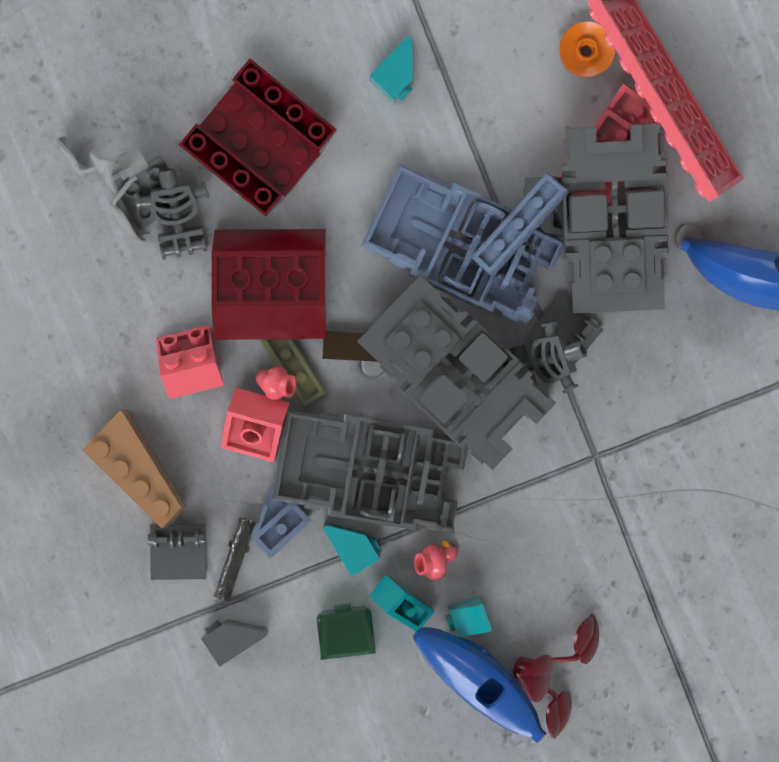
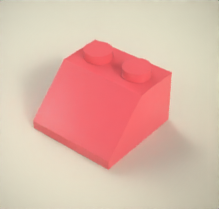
[221,388,290,462]

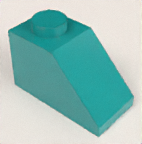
[370,35,413,104]
[323,523,382,577]
[369,575,435,631]
[445,596,492,637]

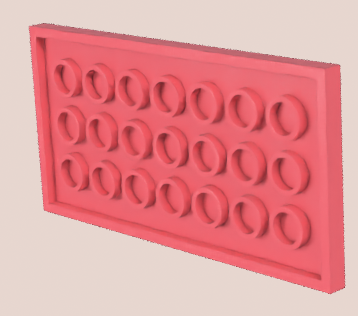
[588,0,744,202]

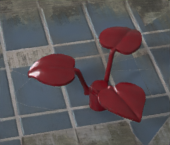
[513,613,599,739]

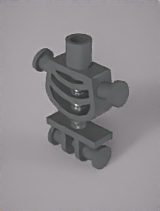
[137,168,210,260]
[503,321,587,394]

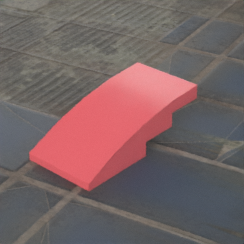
[560,83,662,204]

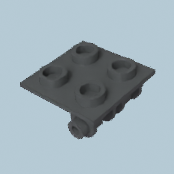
[114,156,186,230]
[526,294,604,363]
[148,524,206,580]

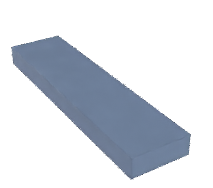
[471,172,569,277]

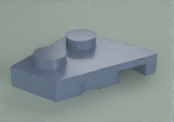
[251,482,311,559]

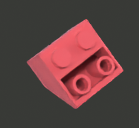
[156,325,223,399]

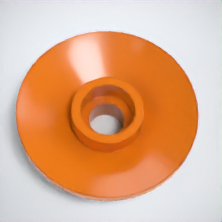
[559,21,615,78]

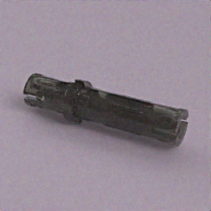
[213,517,256,602]

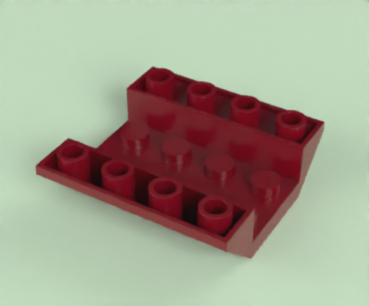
[179,58,337,217]
[211,229,326,340]

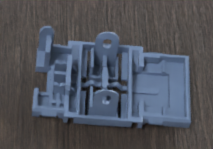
[361,164,564,325]

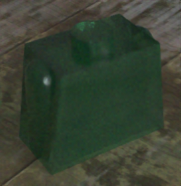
[316,603,376,660]

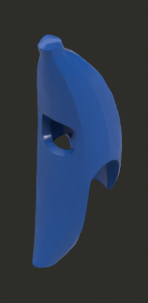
[680,236,779,311]
[413,627,547,743]

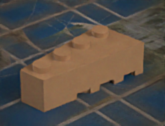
[82,409,187,528]

